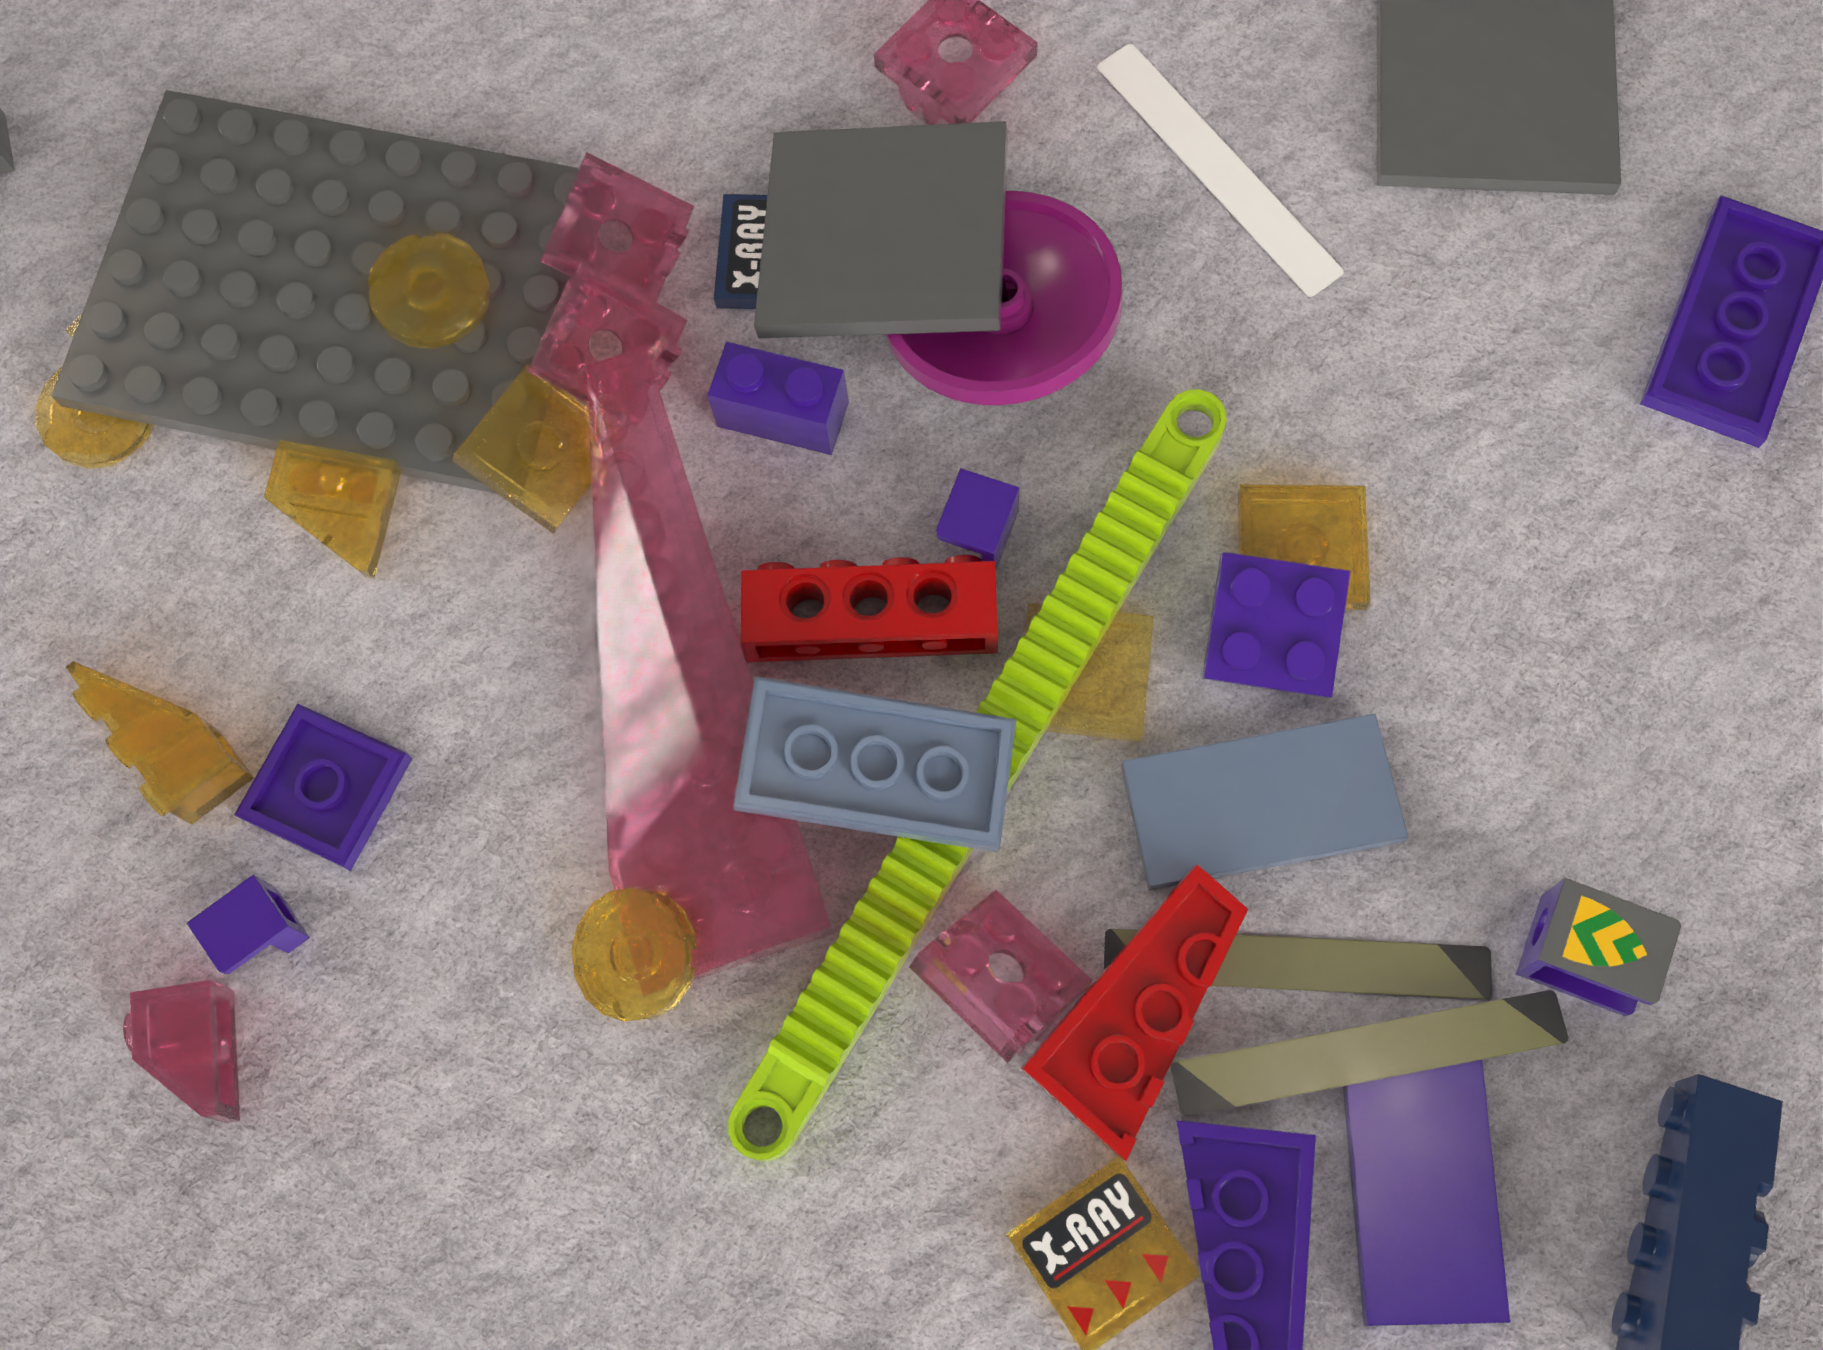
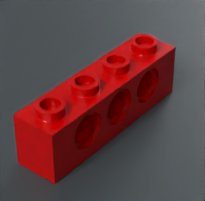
[741,555,998,662]

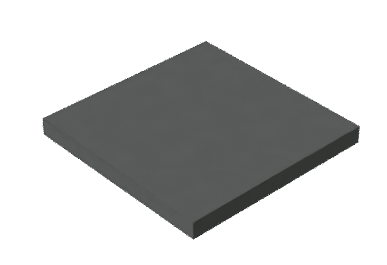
[1377,0,1621,195]
[754,121,1008,338]

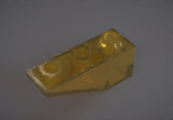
[65,661,254,825]

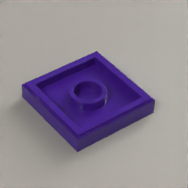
[234,703,412,871]

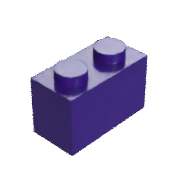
[707,341,849,455]

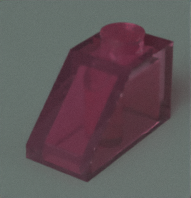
[123,980,240,1123]

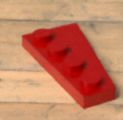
[1021,864,1248,1161]

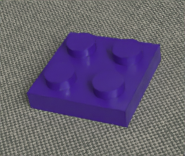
[1202,552,1351,698]

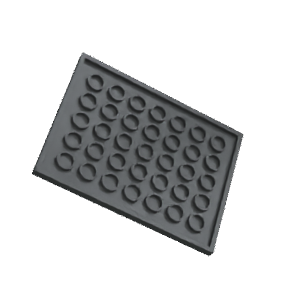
[52,90,612,499]

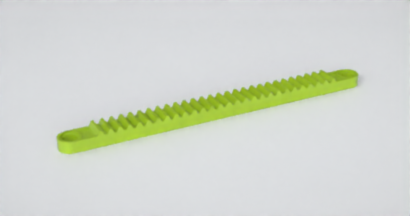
[728,389,1227,1162]

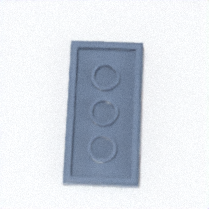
[733,676,1016,852]
[1121,713,1409,891]

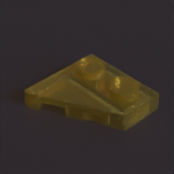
[264,440,402,578]

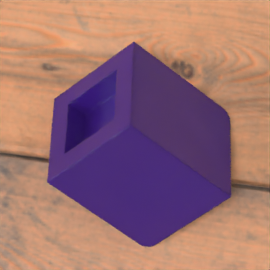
[936,468,1019,571]
[187,875,310,974]

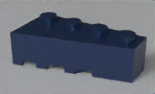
[1611,1074,1783,1350]

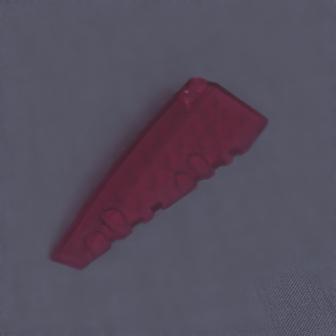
[587,347,835,996]

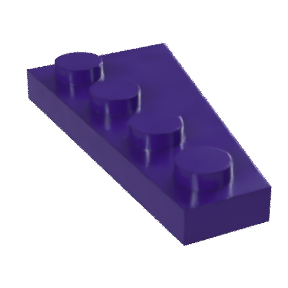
[1176,1120,1316,1350]

